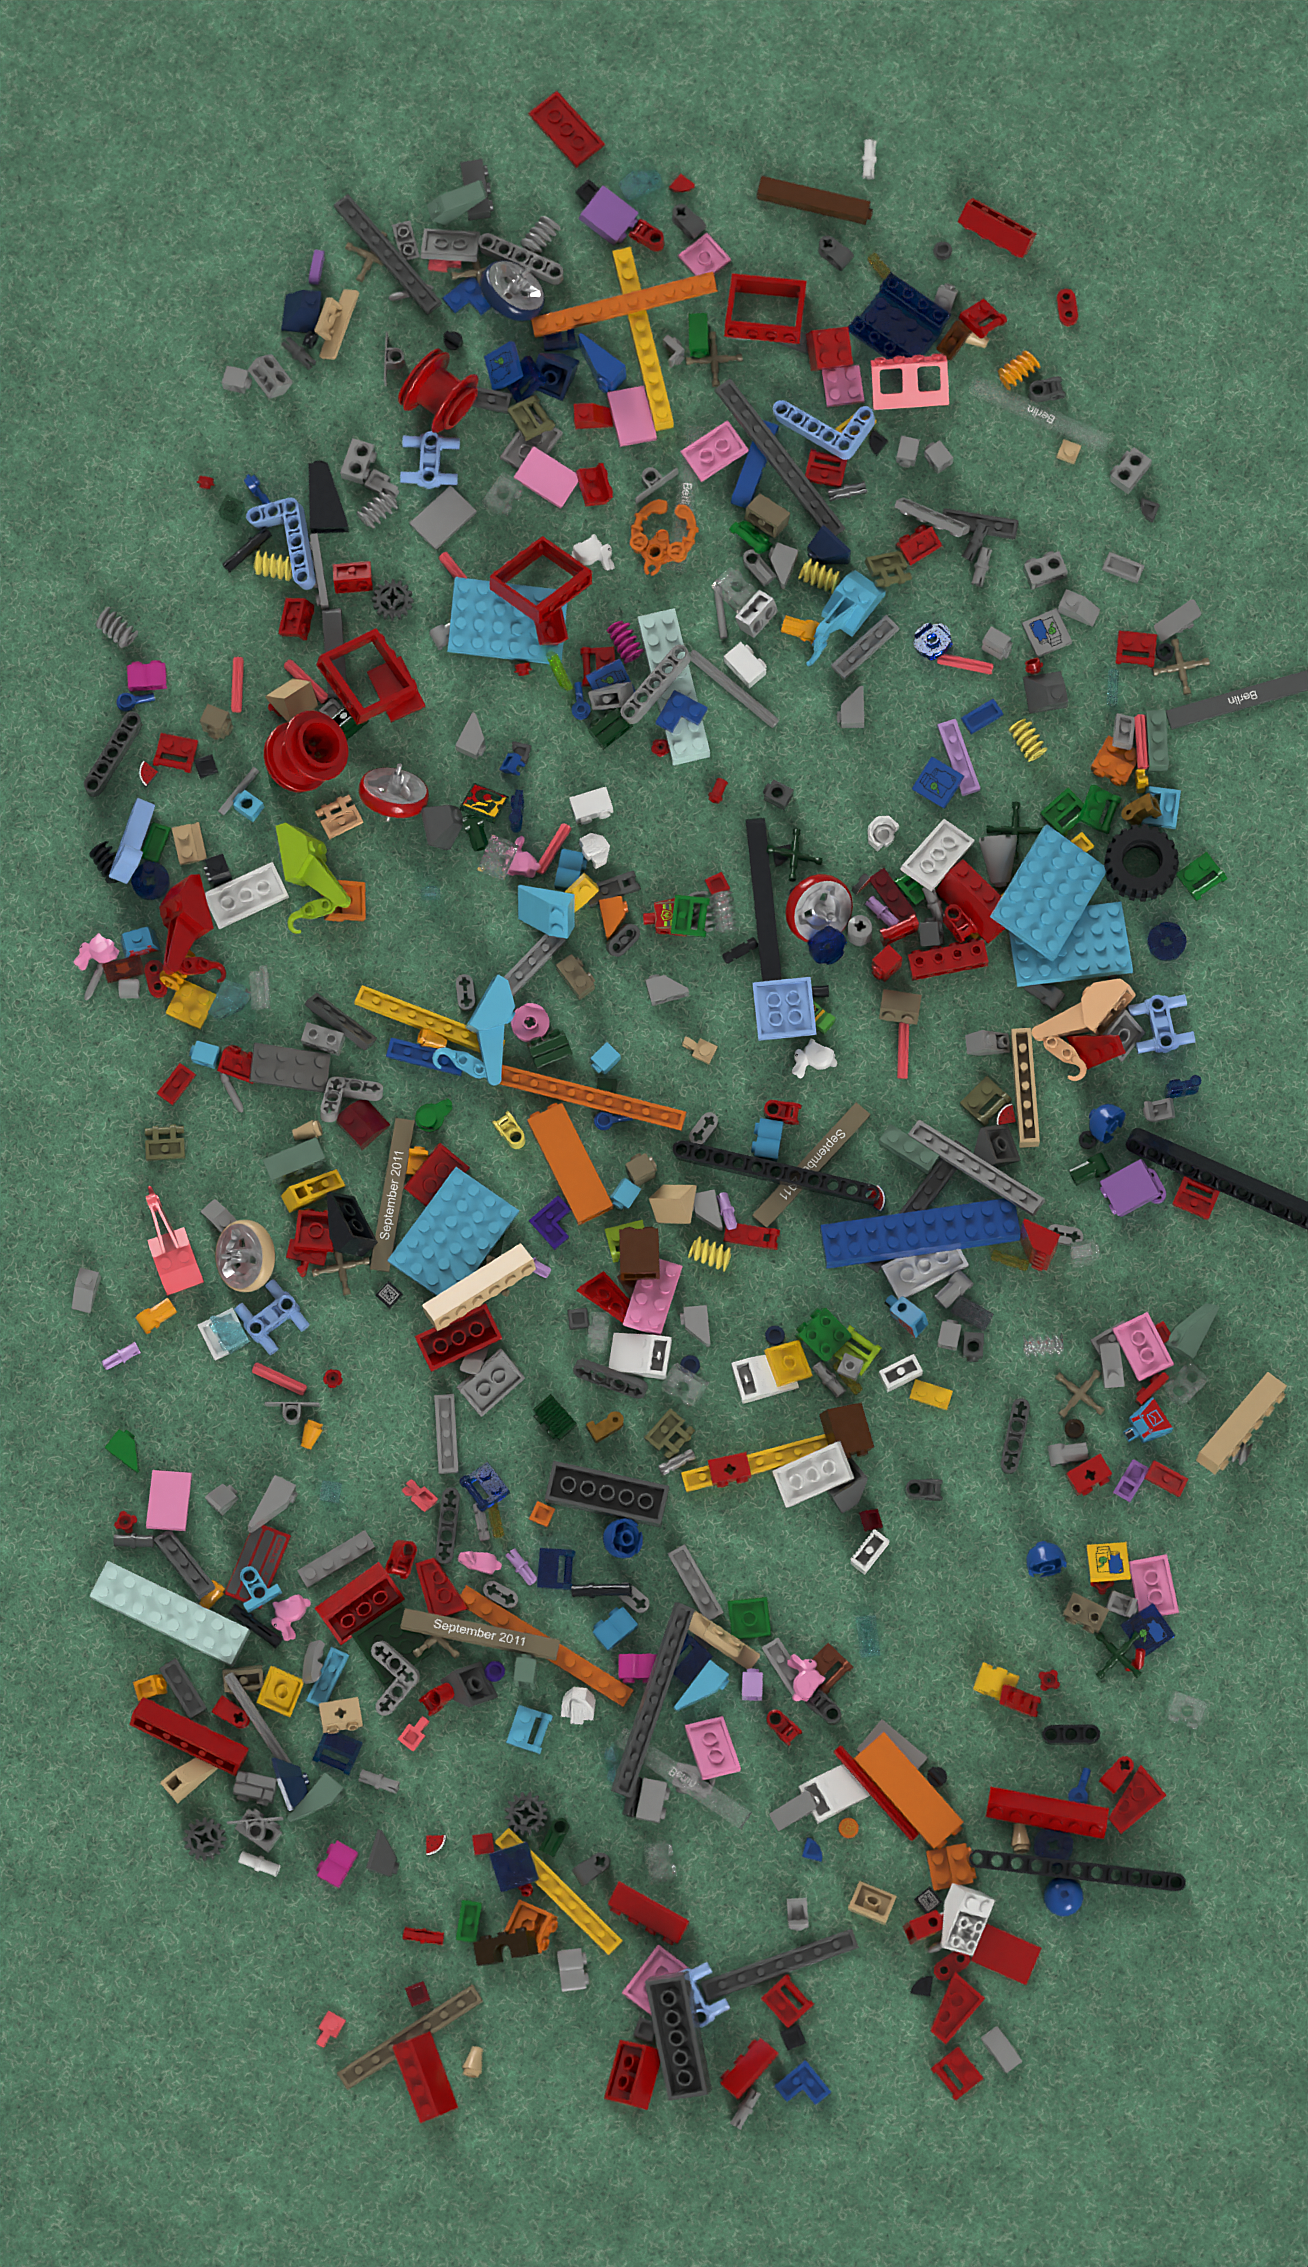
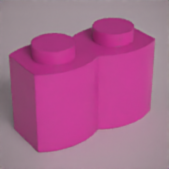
[127,660,167,692]
[618,1654,657,1684]
[316,1841,359,1889]

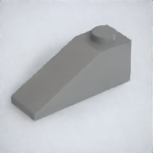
[248,1475,298,1533]

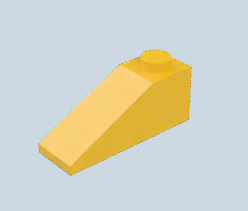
[564,873,599,912]
[281,1169,345,1213]

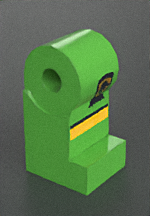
[813,1001,836,1035]

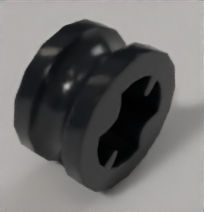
[302,330,319,349]
[1156,643,1174,662]
[1079,1131,1097,1149]

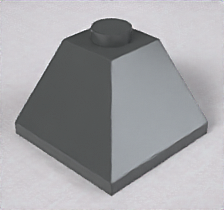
[1023,671,1068,714]
[421,805,463,850]
[973,1124,1021,1168]
[826,1458,868,1513]
[440,1661,498,1708]
[366,1829,400,1878]

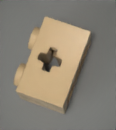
[319,1697,363,1734]

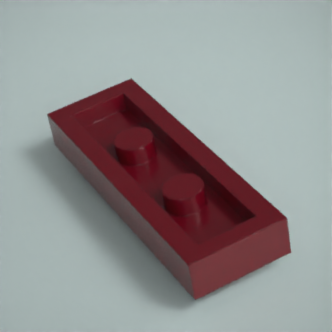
[870,868,917,923]

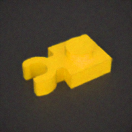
[1135,769,1148,793]

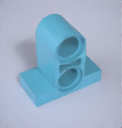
[240,1566,282,1613]

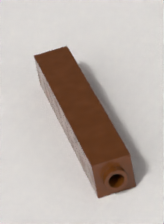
[757,176,873,225]

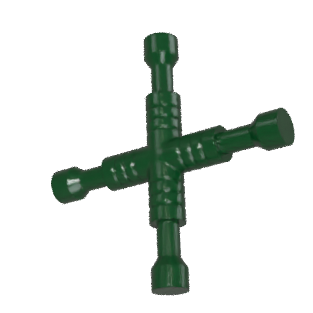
[986,802,1043,859]
[766,828,823,882]
[1095,1631,1142,1680]

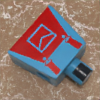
[120,927,161,960]
[884,1295,928,1338]
[1123,1397,1173,1444]

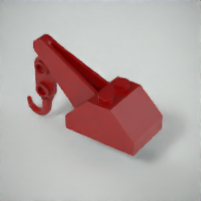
[159,874,226,983]

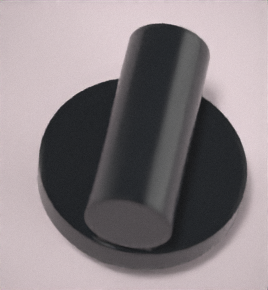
[443,331,463,350]
[927,1766,947,1787]

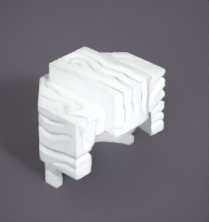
[868,816,899,852]
[579,833,610,869]
[561,1687,595,1725]

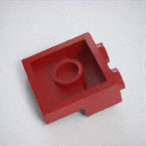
[294,1208,334,1252]

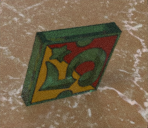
[459,783,509,824]

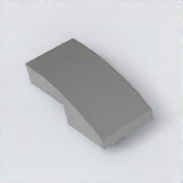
[392,221,420,260]
[303,1640,325,1684]
[981,2026,1022,2073]

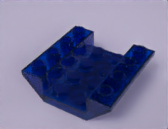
[848,272,951,359]

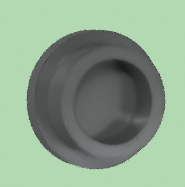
[933,241,952,260]

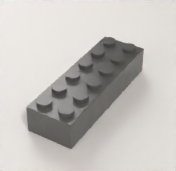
[545,1461,670,1528]
[645,1971,712,2101]

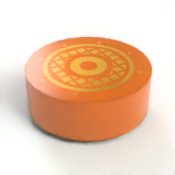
[839,1818,859,1839]

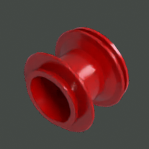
[398,348,478,433]
[264,711,349,792]

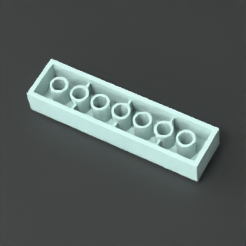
[638,608,710,766]
[90,1561,251,1667]

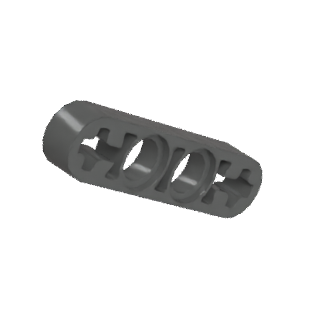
[573,1359,648,1399]
[1000,1398,1030,1474]
[435,1487,460,1565]

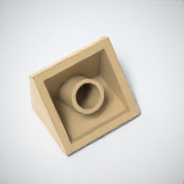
[265,678,318,722]
[649,1185,697,1224]
[848,1881,897,1925]

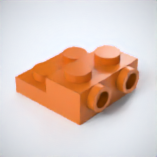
[1091,735,1137,786]
[320,880,366,922]
[926,1843,976,1891]
[504,1899,558,1954]

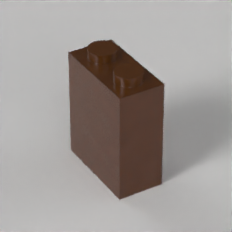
[619,1226,660,1280]
[819,1403,874,1459]

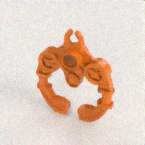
[630,499,699,576]

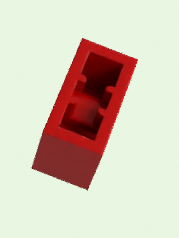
[871,944,902,982]
[708,1452,751,1488]
[1065,1454,1112,1496]

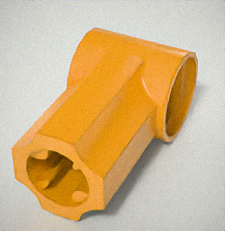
[781,615,820,644]
[135,1298,177,1334]

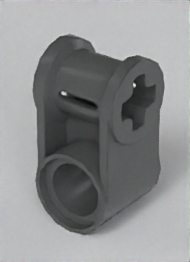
[672,204,706,240]
[818,236,854,271]
[1028,376,1066,403]
[905,1479,943,1501]
[805,1688,842,1725]
[571,1852,610,1887]

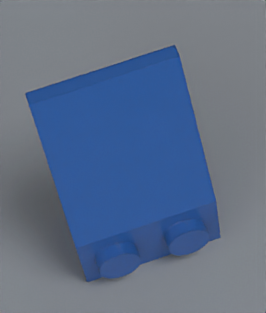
[578,333,626,393]

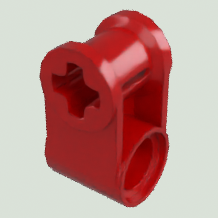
[628,219,665,252]
[942,904,977,943]
[763,1100,802,1125]
[385,1540,417,1580]
[418,1683,454,1717]
[211,1695,250,1729]
[766,1709,803,1747]
[1098,1756,1134,1794]

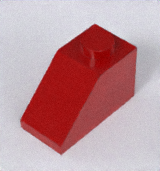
[574,403,613,429]

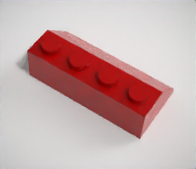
[936,859,1006,944]
[1020,1218,1060,1271]
[415,1303,502,1372]
[314,1562,405,1645]
[608,1881,690,1946]
[392,2031,458,2123]

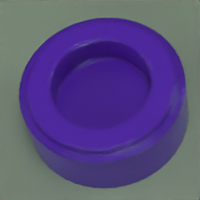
[484,1661,505,1682]

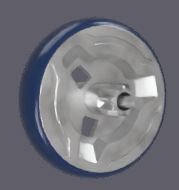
[480,261,545,321]

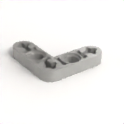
[320,1077,383,1122]
[371,1641,420,1716]

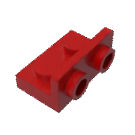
[576,463,613,507]
[895,524,943,565]
[333,561,373,594]
[278,598,314,640]
[534,608,568,645]
[217,1045,254,1084]

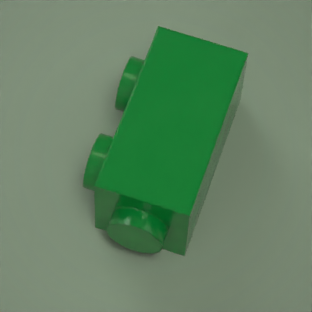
[688,313,709,358]

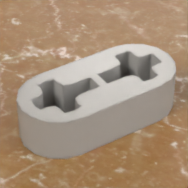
[456,974,475,1012]
[689,1112,718,1145]
[1048,1224,1083,1247]
[483,1581,518,1609]
[618,1582,650,1614]

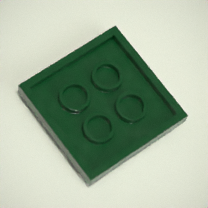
[351,1603,434,1685]

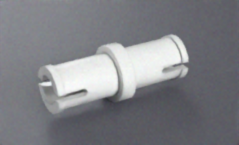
[862,139,877,179]
[239,1851,280,1877]

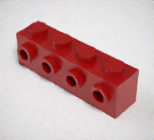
[958,198,1037,258]
[908,938,989,981]

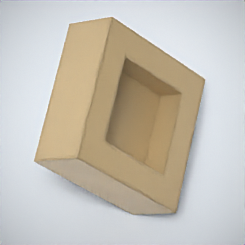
[1057,439,1081,464]

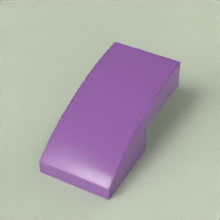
[1113,1459,1149,1502]

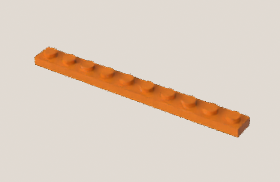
[531,271,718,338]
[499,1065,687,1131]
[460,1585,634,1707]

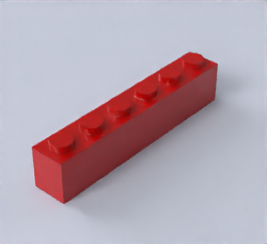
[129,1697,249,1777]
[985,1787,1109,1839]

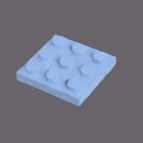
[752,977,817,1041]

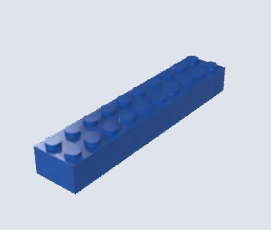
[820,1198,1021,1269]

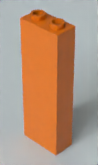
[527,1103,613,1226]
[854,1732,964,1849]

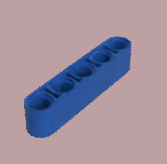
[731,420,779,508]

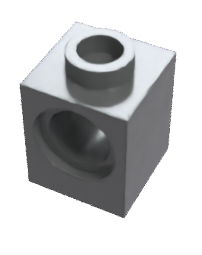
[763,779,794,811]
[919,917,945,946]
[963,1332,984,1362]

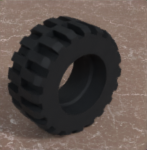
[1104,824,1179,902]

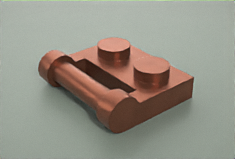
[812,1643,854,1695]

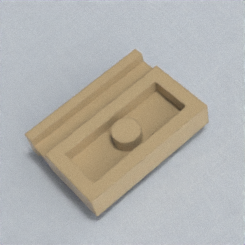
[172,822,207,866]

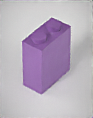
[578,186,639,246]
[1100,1159,1162,1217]

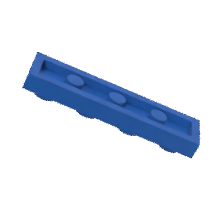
[386,1038,463,1076]

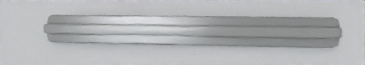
[690,650,779,728]
[224,1672,292,1764]

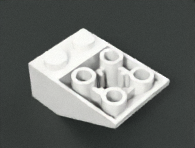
[608,1333,672,1380]
[731,1355,799,1404]
[798,1764,870,1824]
[941,1883,995,1956]

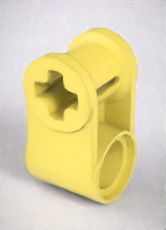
[492,1111,525,1149]

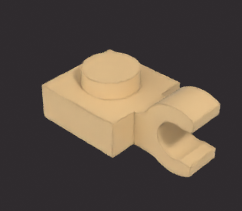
[682,1037,718,1065]

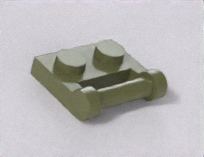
[507,395,556,441]
[960,1076,1012,1127]

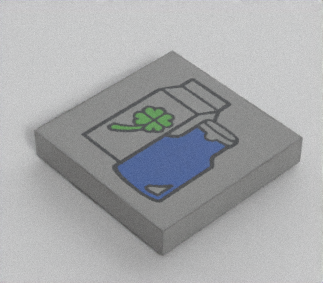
[1022,608,1072,658]

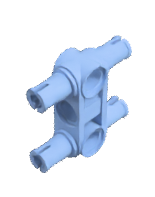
[400,431,460,489]
[1127,994,1195,1054]
[234,1279,310,1356]
[679,1962,730,2027]

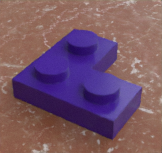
[529,1196,571,1251]

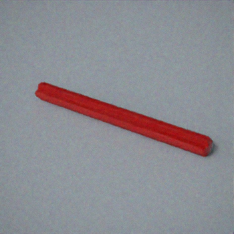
[834,1745,919,1841]

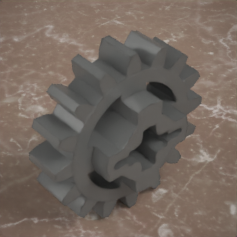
[372,579,414,621]
[505,1792,548,1836]
[183,1817,227,1861]

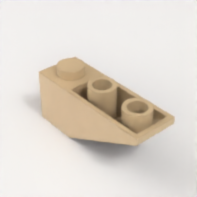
[160,1758,218,1803]

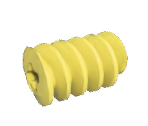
[254,551,293,581]
[798,559,841,594]
[1009,719,1048,762]
[688,1236,731,1272]

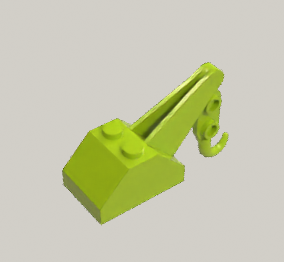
[276,823,351,934]

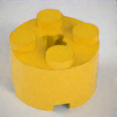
[973,1662,1020,1701]

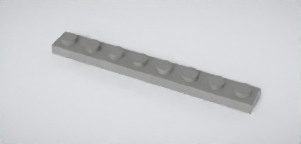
[908,1120,1045,1217]

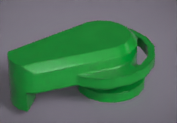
[415,1099,453,1132]

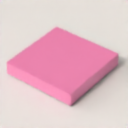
[678,233,731,276]

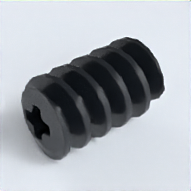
[89,841,119,884]

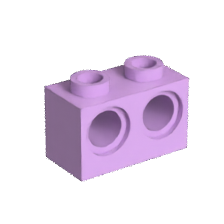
[742,1669,763,1701]

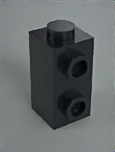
[203,853,232,887]

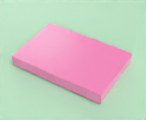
[607,386,657,447]
[680,420,749,482]
[513,446,578,509]
[1112,1312,1174,1382]
[146,1470,192,1531]
[1129,1554,1179,1620]
[685,1716,741,1781]
[622,1944,689,2016]

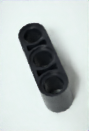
[1042,1725,1100,1745]

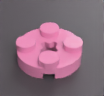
[511,1003,550,1043]

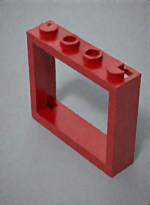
[724,273,807,344]
[489,536,592,624]
[316,628,417,725]

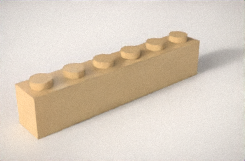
[1010,1028,1040,1148]
[422,1243,536,1331]
[1196,1372,1287,1474]

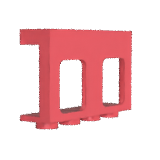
[870,354,949,410]

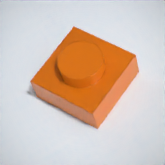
[529,1501,555,1528]

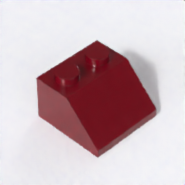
[335,1099,391,1151]

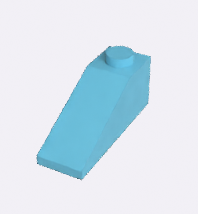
[674,1660,729,1712]

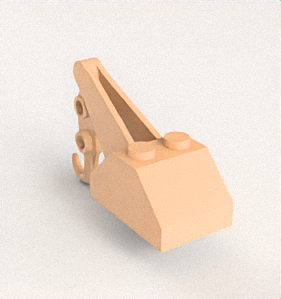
[1031,978,1136,1081]

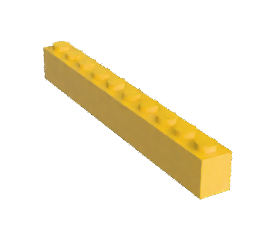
[612,247,674,432]

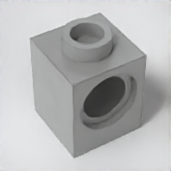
[222,366,252,394]
[896,436,920,468]
[924,440,953,474]
[937,1319,961,1351]
[837,1353,864,1381]

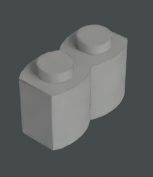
[981,626,1013,661]
[557,1948,589,1992]

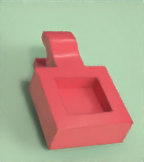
[428,259,462,272]
[402,1479,438,1512]
[397,1716,430,1752]
[316,2010,346,2048]

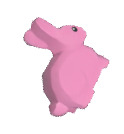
[504,836,541,878]
[73,933,120,970]
[458,1551,502,1575]
[271,1594,311,1641]
[787,1654,826,1702]

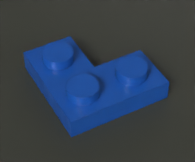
[443,277,492,315]
[655,690,708,733]
[774,2060,831,2105]

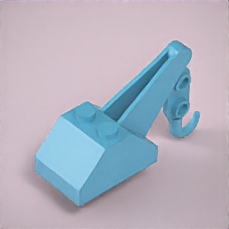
[806,570,886,666]
[432,975,515,1086]

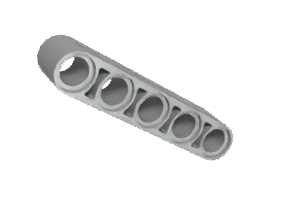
[479,233,564,285]
[621,645,691,724]

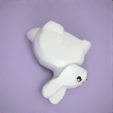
[571,534,615,571]
[792,1039,837,1078]

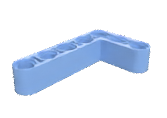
[773,400,875,460]
[246,498,315,590]
[109,798,155,884]

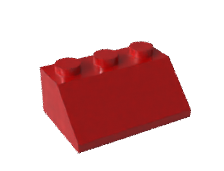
[720,2038,779,2100]
[604,2040,661,2110]

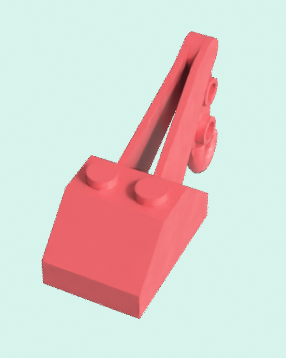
[146,1186,204,1296]

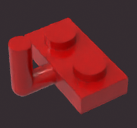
[286,1238,328,1277]

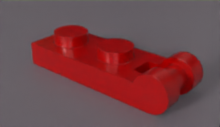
[723,1223,780,1250]
[999,1684,1041,1718]

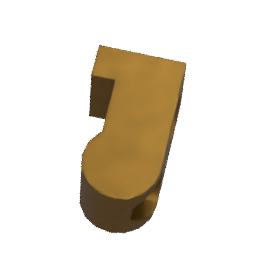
[1121,793,1162,825]
[586,1411,624,1444]

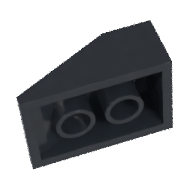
[327,1192,378,1257]

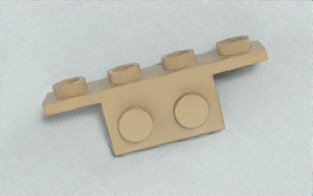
[315,289,359,360]
[688,1611,760,1669]

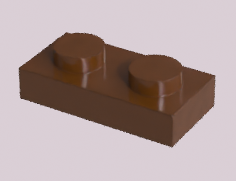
[936,320,972,361]

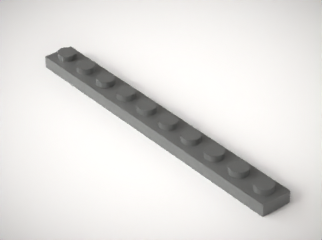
[714,378,845,536]
[611,1602,695,1798]

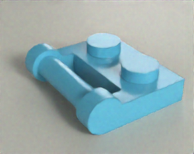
[1141,786,1181,829]
[506,1705,553,1754]

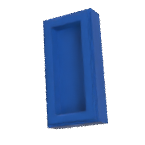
[961,699,1003,735]

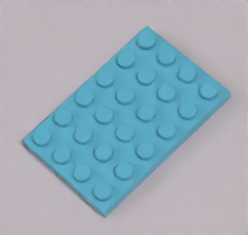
[447,577,567,665]
[990,824,1106,961]
[1008,902,1133,987]
[387,1167,519,1296]

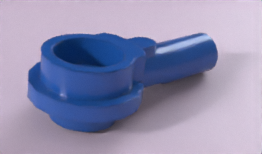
[244,474,271,505]
[572,682,591,720]
[116,693,155,711]
[594,1111,633,1130]
[1068,1768,1091,1804]

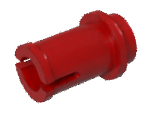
[708,778,728,804]

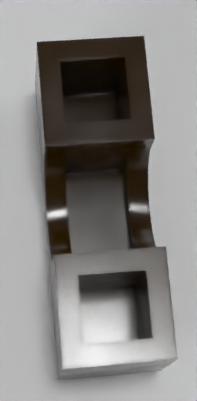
[473,1927,539,1966]

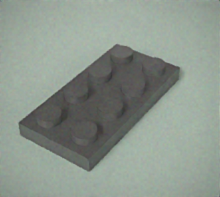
[249,1043,331,1093]

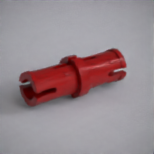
[403,1927,444,1945]

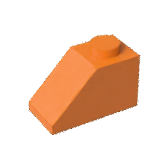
[599,896,628,941]

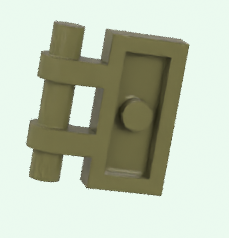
[865,550,912,588]
[145,1124,185,1161]
[644,1408,695,1460]

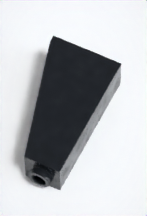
[309,461,349,534]

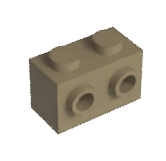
[744,493,790,538]
[200,704,233,740]
[556,954,595,1000]
[879,989,922,1025]
[625,1153,657,1187]
[1062,1592,1109,1634]
[222,1665,264,1694]

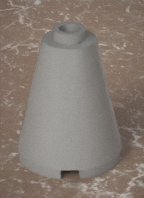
[979,835,1017,887]

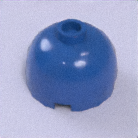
[1089,1104,1126,1144]
[603,1518,643,1558]
[1026,1541,1067,1578]
[1043,1877,1083,1916]

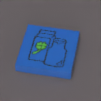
[484,341,523,391]
[586,659,635,710]
[912,757,965,809]

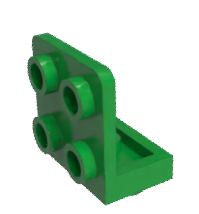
[794,1308,851,1362]

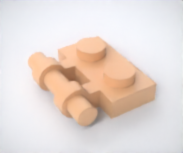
[315,794,363,840]

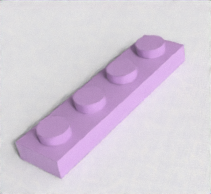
[937,719,980,796]

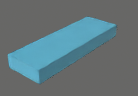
[306,1647,350,1707]

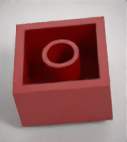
[806,327,853,371]

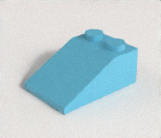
[518,885,575,939]

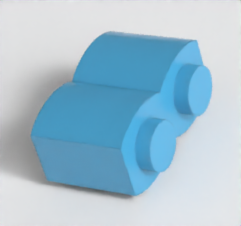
[554,849,588,891]
[751,1118,783,1162]
[593,1607,638,1651]

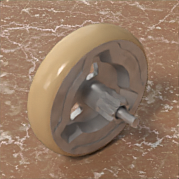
[215,1220,275,1292]

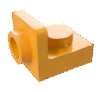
[406,1146,429,1175]
[133,1674,167,1701]

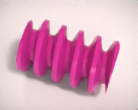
[607,621,644,664]

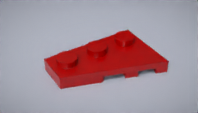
[1066,1035,1126,1070]
[576,1271,630,1323]
[415,1558,469,1617]
[1108,1765,1167,1834]
[930,1972,985,2045]

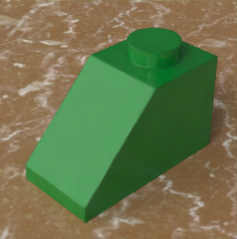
[105,1429,140,1473]

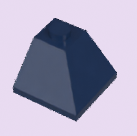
[281,290,323,334]
[528,353,580,401]
[807,525,851,565]
[271,1758,310,1811]

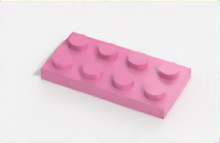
[623,1259,683,1336]

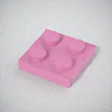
[822,365,864,407]

